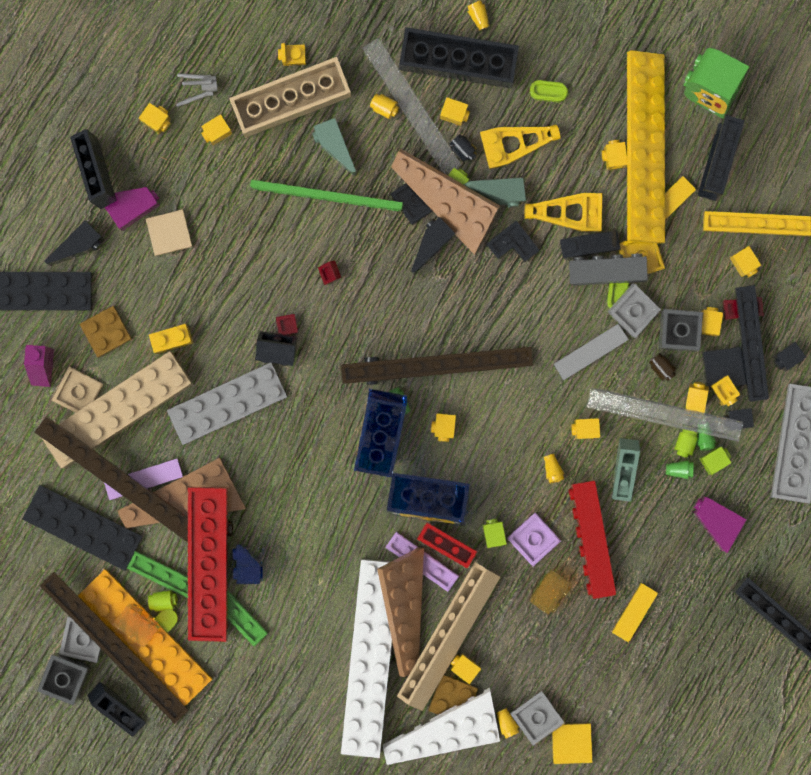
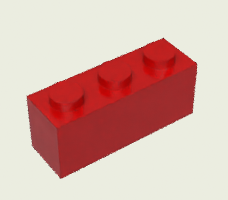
[417,522,477,569]

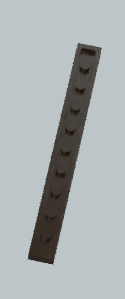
[340,347,533,384]
[34,416,188,542]
[39,571,189,724]

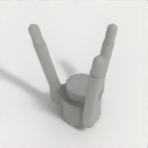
[176,73,218,107]

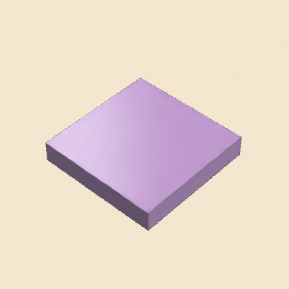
[507,513,561,567]

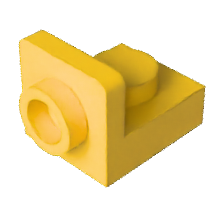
[278,43,306,66]
[711,375,740,406]

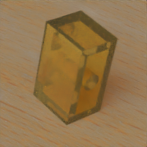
[528,569,571,615]
[113,604,160,648]

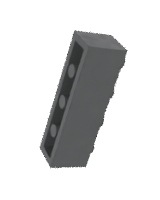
[569,254,648,286]

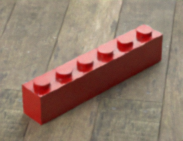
[568,480,616,599]

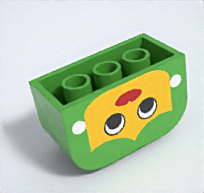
[683,48,749,119]

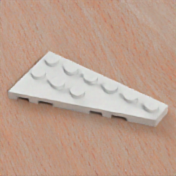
[383,688,500,765]

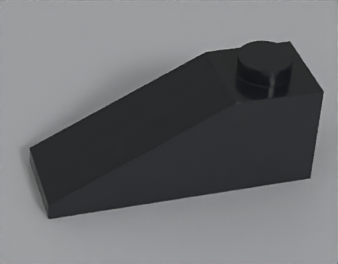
[411,217,455,275]
[44,221,104,266]
[560,231,621,260]
[87,681,146,737]

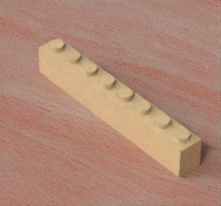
[397,562,500,711]

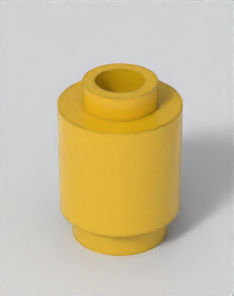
[370,94,400,119]

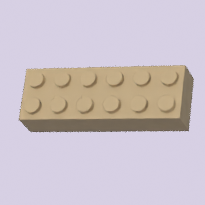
[229,57,351,138]

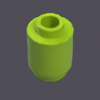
[674,428,698,458]
[148,590,178,612]

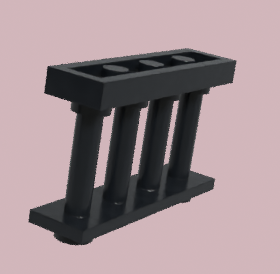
[697,115,745,201]

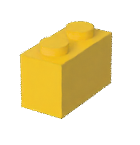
[149,324,194,354]

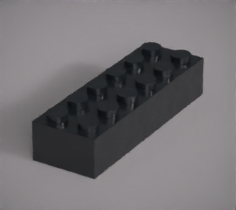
[399,27,519,89]

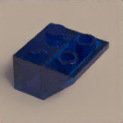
[233,543,263,584]

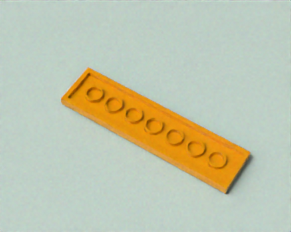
[78,569,213,706]

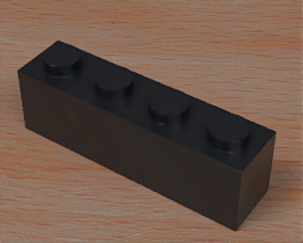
[70,129,117,209]

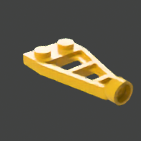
[480,124,561,170]
[524,193,602,232]

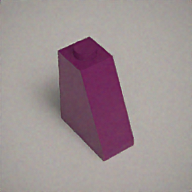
[105,187,160,231]
[24,345,54,387]
[693,496,746,553]

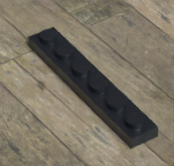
[734,285,769,402]

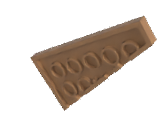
[391,149,500,255]
[117,458,246,528]
[377,547,424,677]

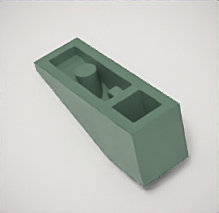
[312,118,356,175]
[463,178,526,208]
[612,438,640,501]

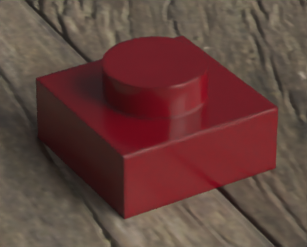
[318,260,342,285]
[276,314,298,335]

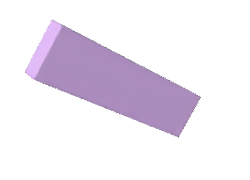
[104,459,184,500]
[385,532,459,592]

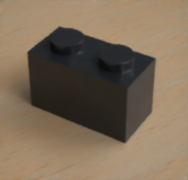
[255,331,298,366]

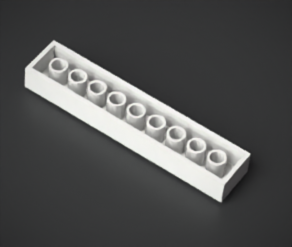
[341,559,392,758]

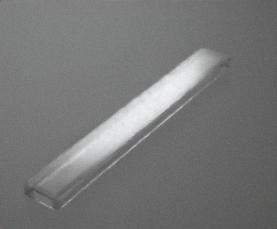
[362,38,461,175]
[587,387,743,442]

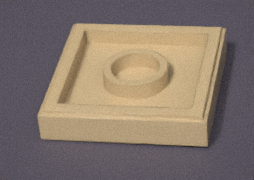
[146,209,193,256]
[52,367,104,413]

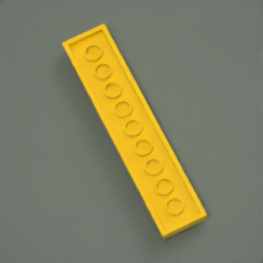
[627,50,665,244]

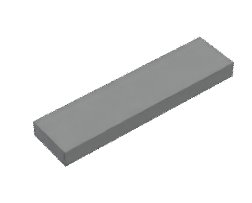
[553,324,628,380]

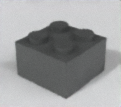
[658,309,703,352]
[37,652,91,705]

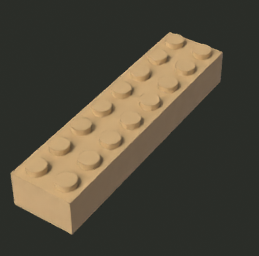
[42,351,193,469]

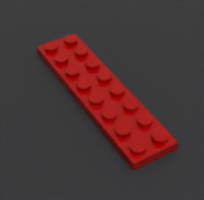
[188,487,228,642]

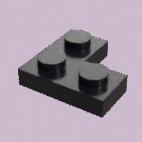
[486,221,540,263]

